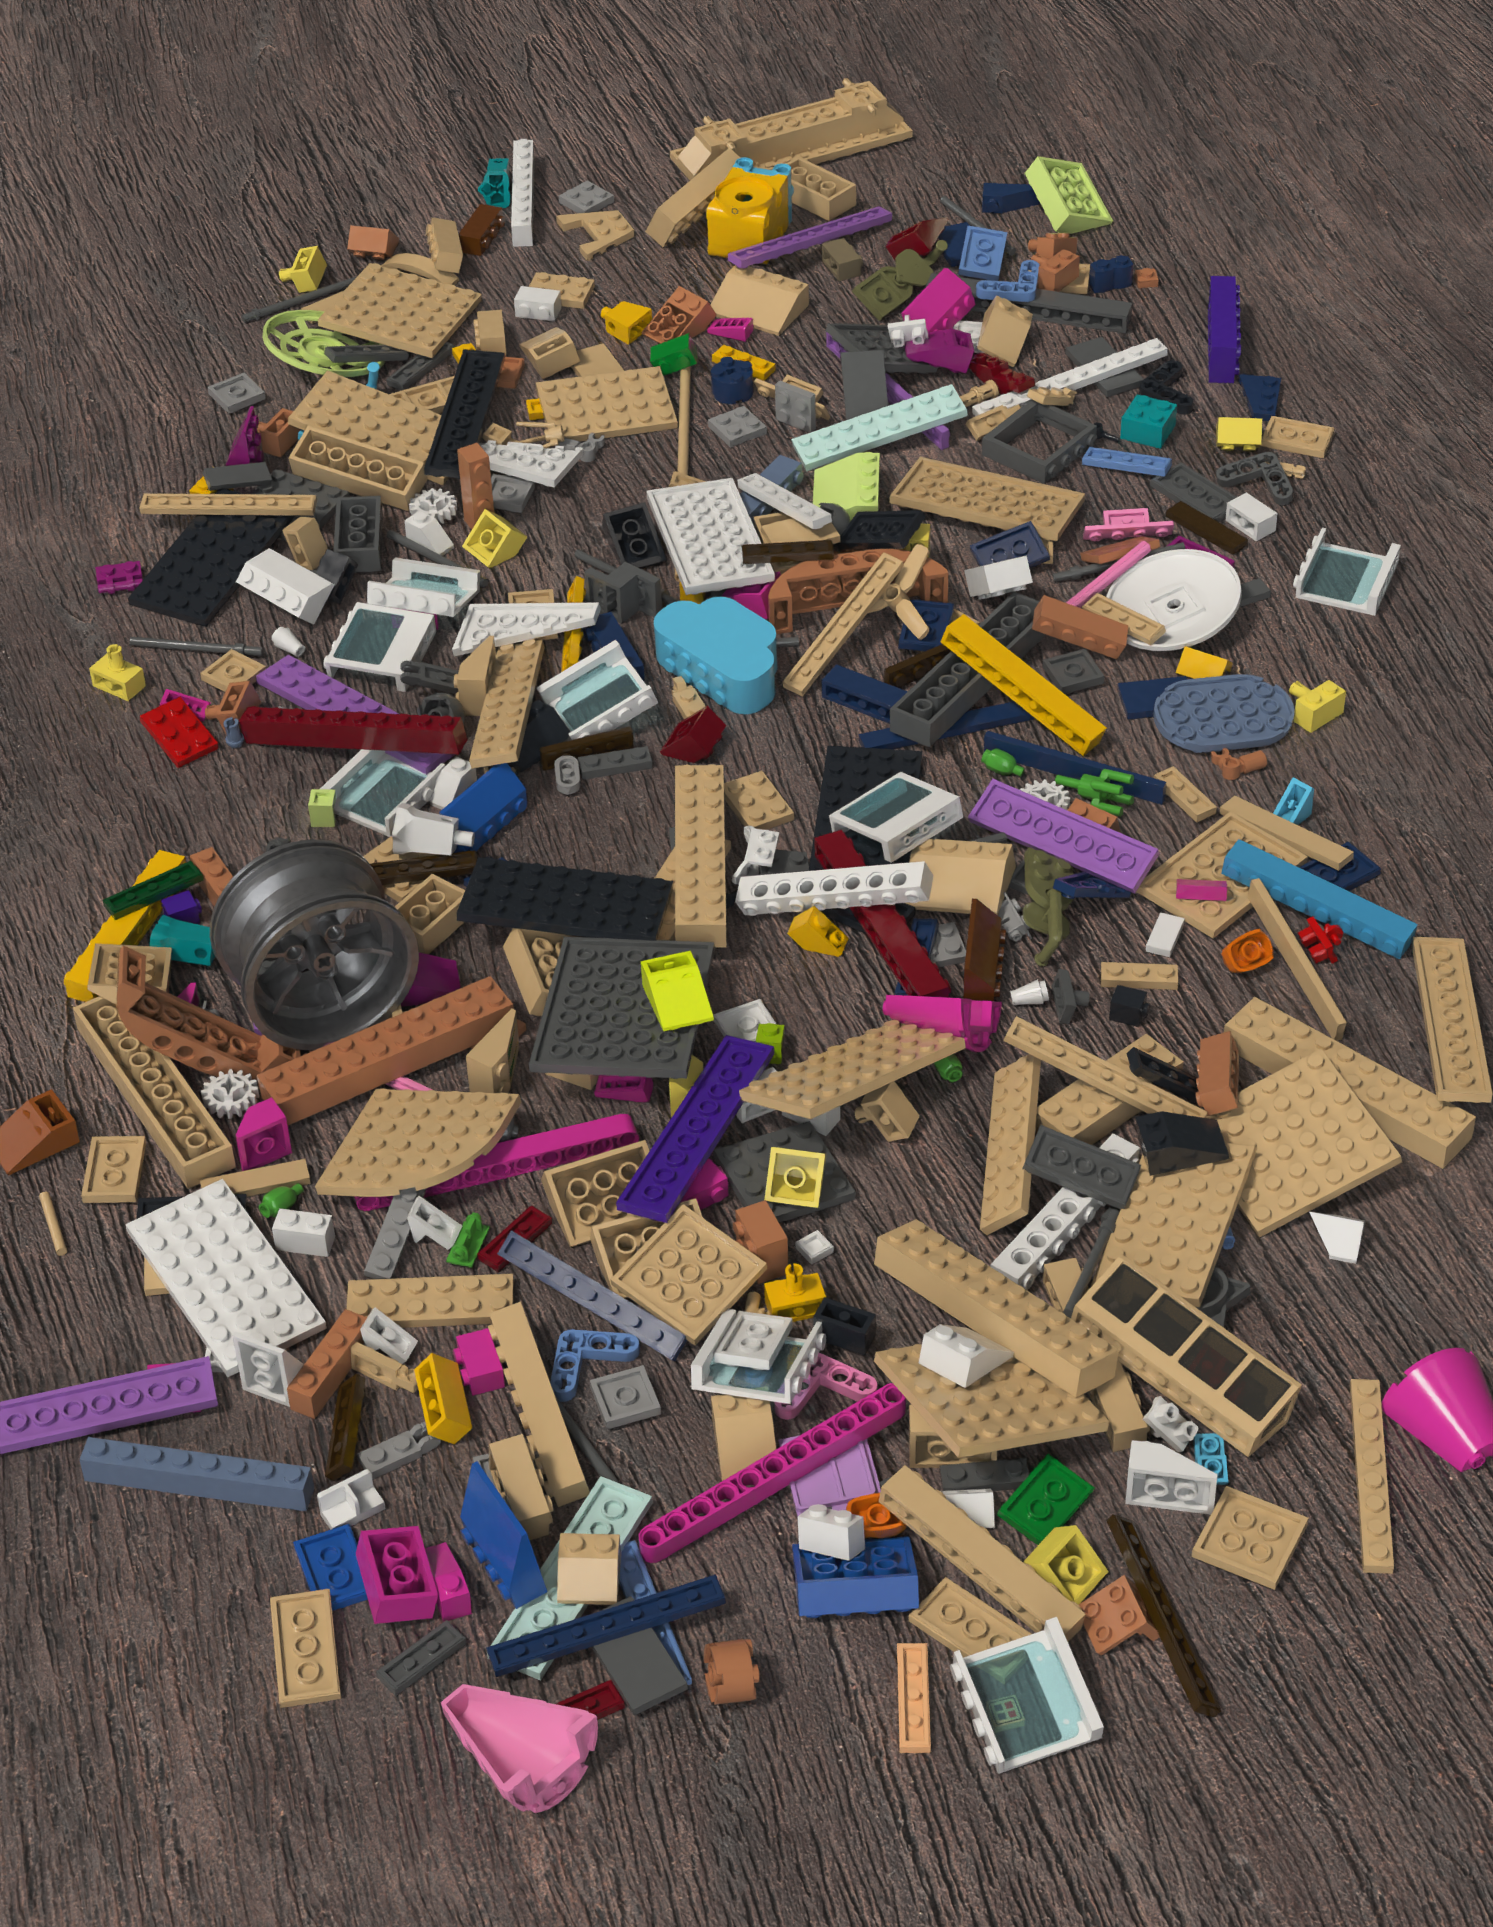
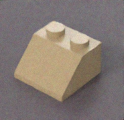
[557,1533,621,1605]

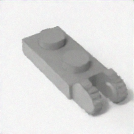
[357,1421,441,1480]

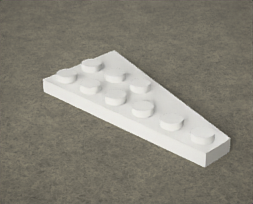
[479,440,583,487]
[452,602,601,656]

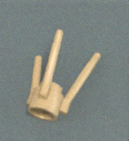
[516,422,565,448]

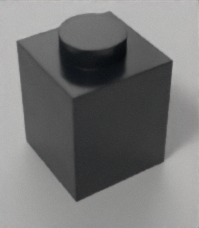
[1109,985,1150,1027]

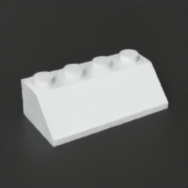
[236,548,335,624]

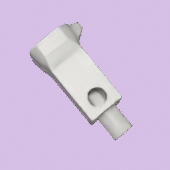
[392,803,475,855]

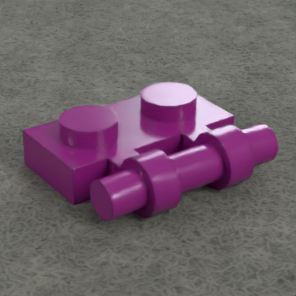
[95,561,143,594]

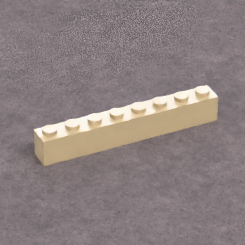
[1043,1258,1150,1452]
[488,1302,590,1507]
[879,1465,1086,1642]

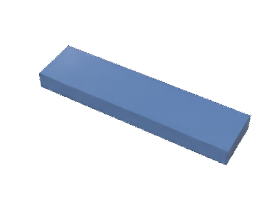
[1082,447,1172,477]

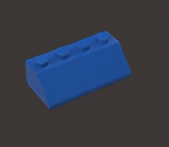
[439,763,527,853]

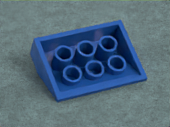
[460,1461,548,1609]
[792,1537,919,1618]

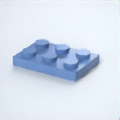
[958,226,1007,281]

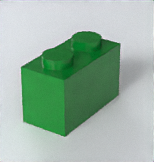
[650,333,697,376]

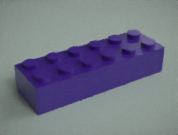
[1208,276,1241,383]

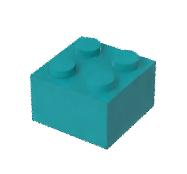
[1120,395,1177,449]

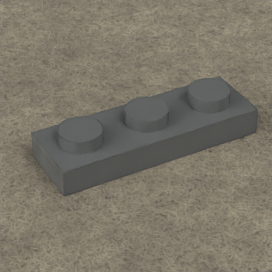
[578,746,652,780]
[940,1458,1029,1491]

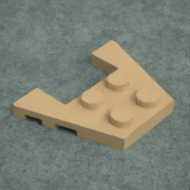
[556,210,634,261]

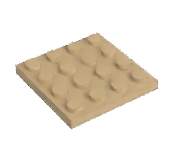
[610,1204,767,1345]

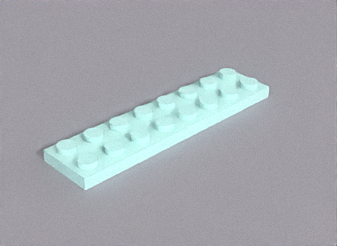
[791,384,968,471]
[487,1476,653,1681]

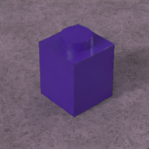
[161,890,202,924]

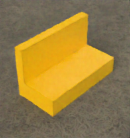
[1175,646,1233,679]

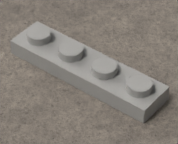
[364,1187,426,1279]

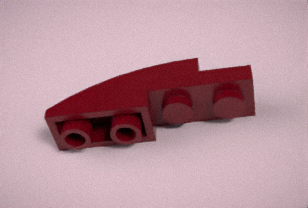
[969,353,1036,395]

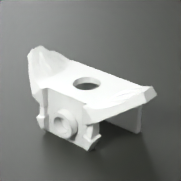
[732,825,779,885]

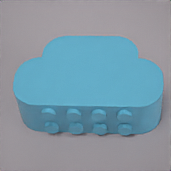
[654,597,778,714]

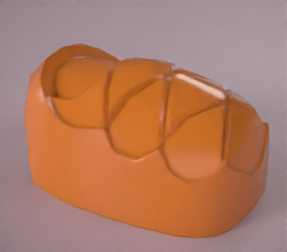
[1221,929,1274,973]
[846,1493,907,1538]

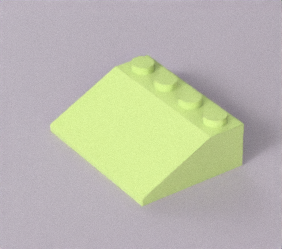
[1025,156,1113,234]
[813,452,880,520]

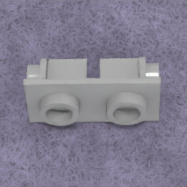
[998,892,1032,941]

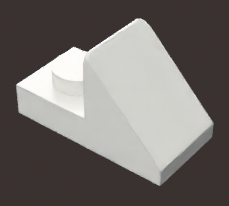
[407,1196,462,1250]
[360,1307,418,1364]

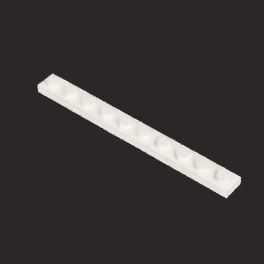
[972,338,1168,416]

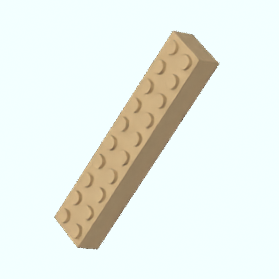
[675,764,726,947]
[73,996,236,1189]
[1224,997,1476,1169]
[874,1219,1119,1398]

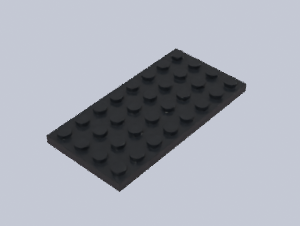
[128,489,296,627]
[809,746,922,871]
[457,857,673,941]

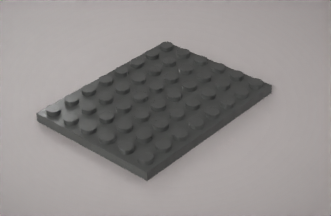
[529,937,715,1079]

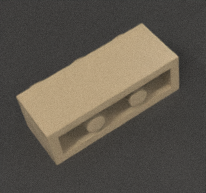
[474,310,506,356]

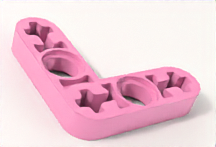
[774,1353,877,1420]

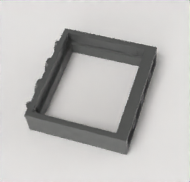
[982,400,1097,484]

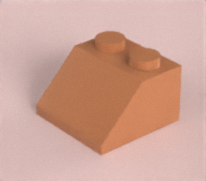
[347,225,399,260]

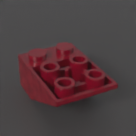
[885,217,949,260]

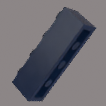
[583,612,645,690]
[822,664,908,724]

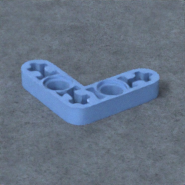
[976,260,1039,302]
[550,1329,640,1402]

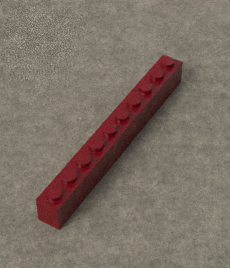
[239,706,468,755]
[814,830,951,998]

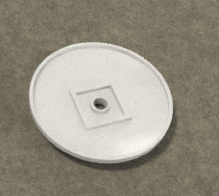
[1106,549,1242,651]

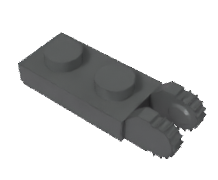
[400,660,459,694]

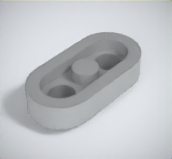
[555,756,580,795]

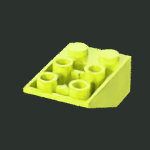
[640,951,714,1031]

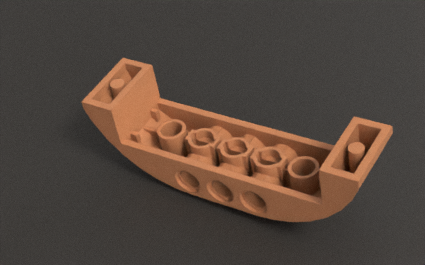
[768,549,948,634]
[117,945,300,1080]

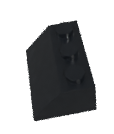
[507,700,571,772]

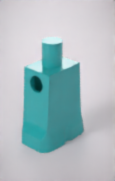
[478,158,510,208]
[150,915,216,966]

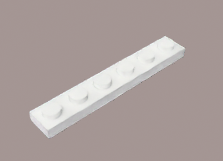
[737,473,832,529]

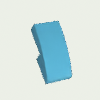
[1193,1433,1228,1485]

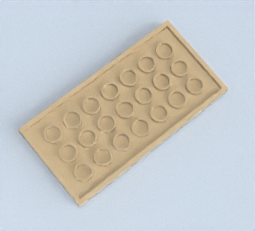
[288,370,449,485]
[890,457,1085,541]
[739,1020,966,1119]
[1091,1143,1256,1307]

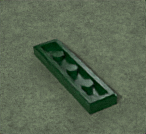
[103,861,203,920]

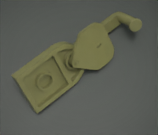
[852,240,948,321]
[1023,847,1073,967]

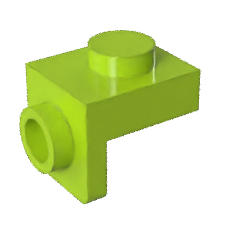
[755,1023,785,1064]

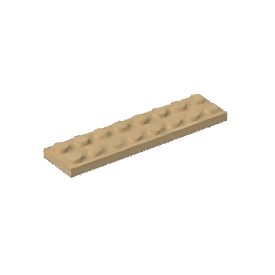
[980,1054,1041,1235]

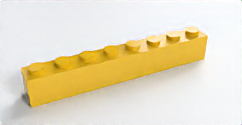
[941,614,1107,756]
[64,850,186,1002]

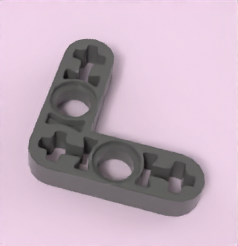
[1216,452,1293,505]

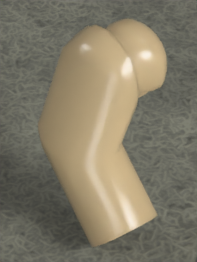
[744,1292,771,1315]

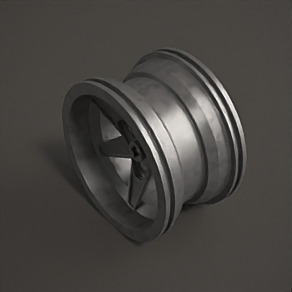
[210,839,419,1050]

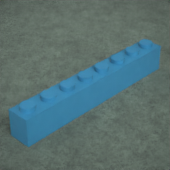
[1221,839,1418,959]

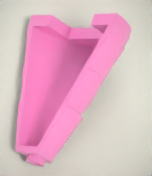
[441,1684,598,1813]

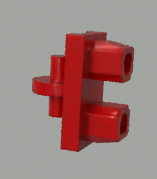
[1298,916,1344,964]

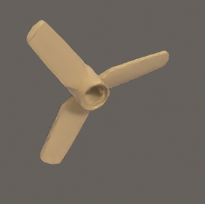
[868,544,930,640]

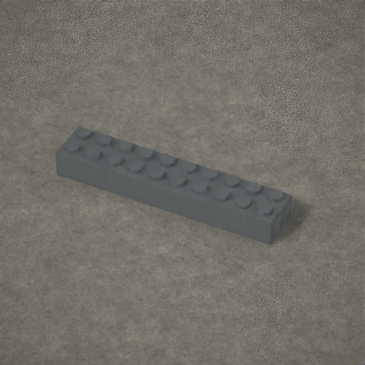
[890,592,1046,747]

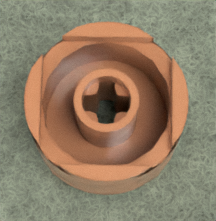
[704,1639,759,1705]

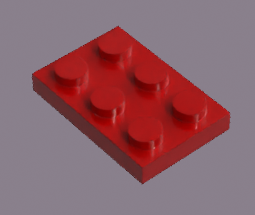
[140,697,218,768]

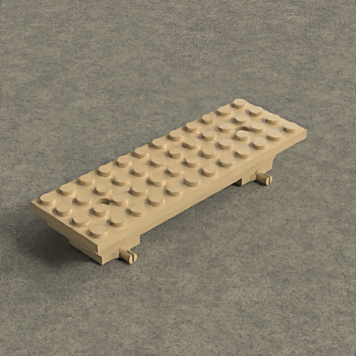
[670,78,913,180]

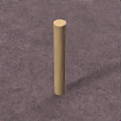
[39,1191,67,1256]

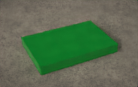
[997,1454,1095,1546]

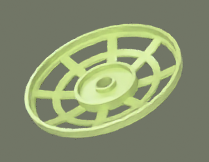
[262,310,385,377]

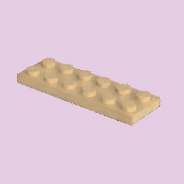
[347,1274,514,1328]

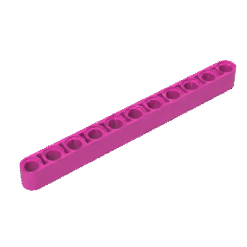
[354,1114,639,1211]
[639,1383,906,1563]

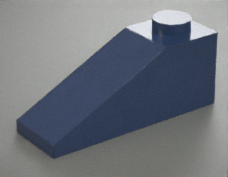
[982,183,1041,213]

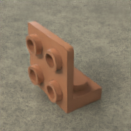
[1079,1575,1159,1655]

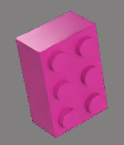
[356,1526,438,1624]

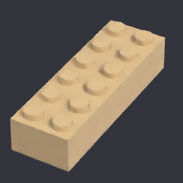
[645,148,740,247]
[288,426,428,511]
[1035,1034,1184,1145]

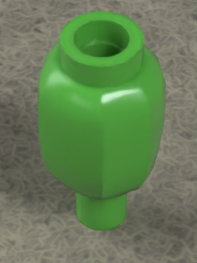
[981,748,1025,777]
[934,1053,963,1082]
[259,1183,304,1218]

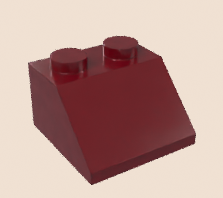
[660,705,727,763]

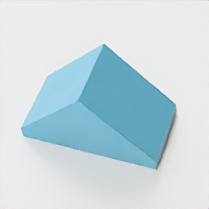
[1273,777,1314,825]

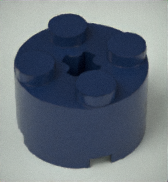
[711,357,754,404]

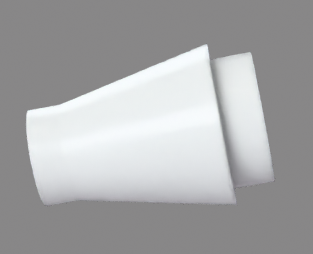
[272,627,305,657]
[1010,979,1049,1006]

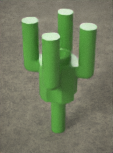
[1055,769,1134,817]

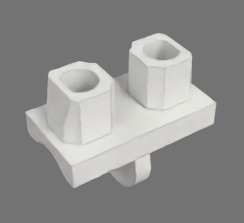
[888,315,929,348]
[1143,1396,1198,1452]

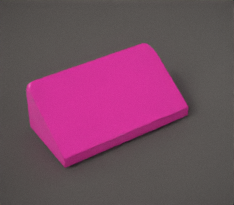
[1176,879,1227,901]

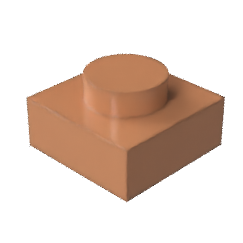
[1134,268,1159,288]

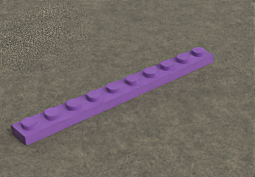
[728,206,893,268]
[826,332,950,450]

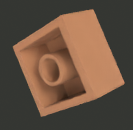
[733,1200,788,1284]

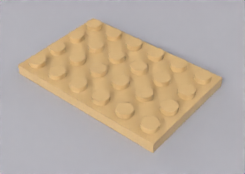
[536,366,678,442]
[1136,811,1308,939]

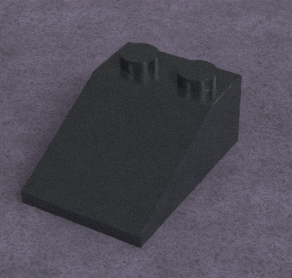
[602,502,667,569]
[1135,1111,1230,1176]

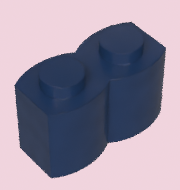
[1089,255,1133,293]

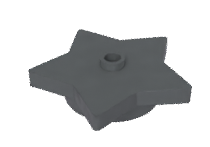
[1156,1266,1251,1331]

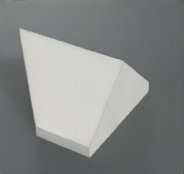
[1310,1212,1365,1264]

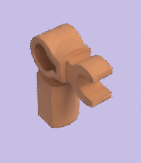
[1211,748,1267,780]

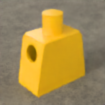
[601,301,652,345]

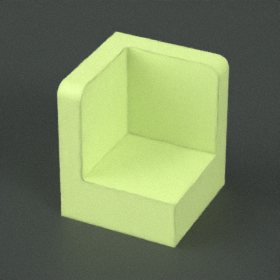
[308,789,336,827]

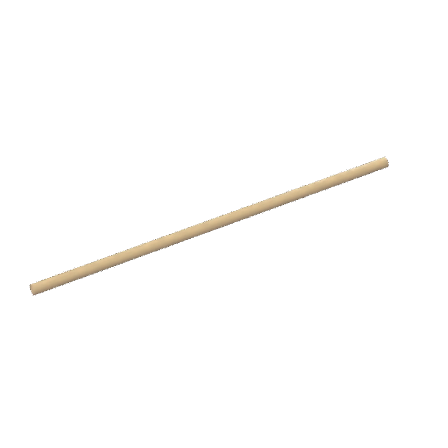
[674,366,691,582]

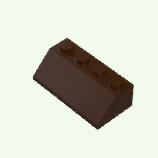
[963,898,1006,1001]

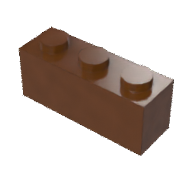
[458,204,505,256]

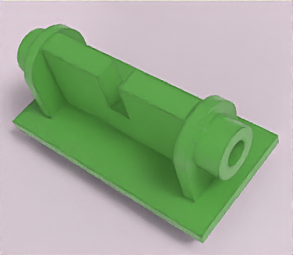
[446,1213,490,1268]

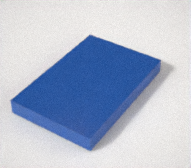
[293,1524,368,1611]

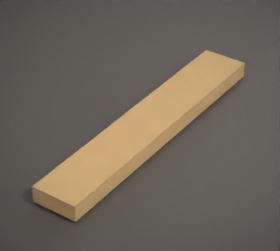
[1220,796,1354,871]

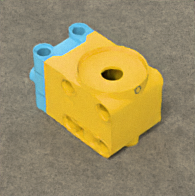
[706,157,794,265]

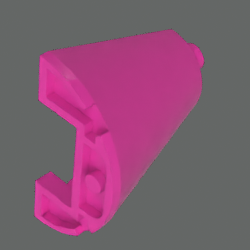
[883,995,1002,1052]
[1381,1348,1493,1472]

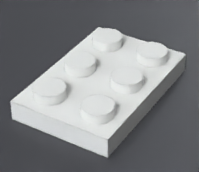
[714,1311,793,1370]

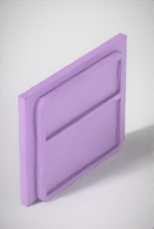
[778,1429,881,1517]

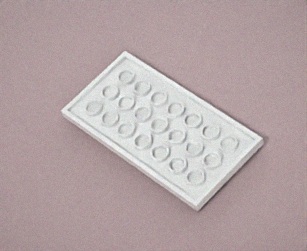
[646,478,775,595]
[126,1179,327,1377]

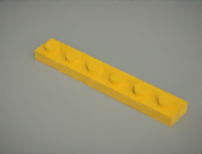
[561,576,586,672]

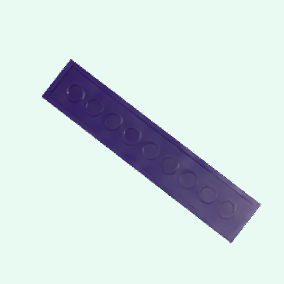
[616,1035,774,1223]

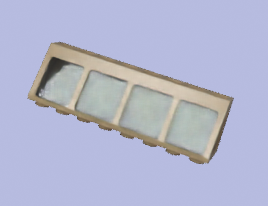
[1071,1254,1302,1457]

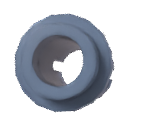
[223,717,244,748]

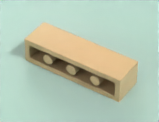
[426,217,463,273]

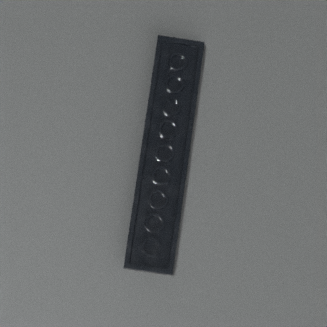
[424,349,505,479]

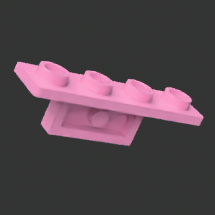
[1083,508,1174,541]

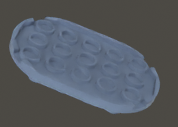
[1153,674,1295,753]

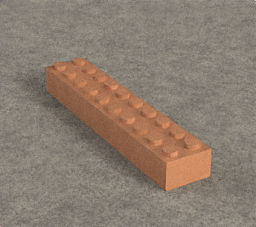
[256,976,514,1126]

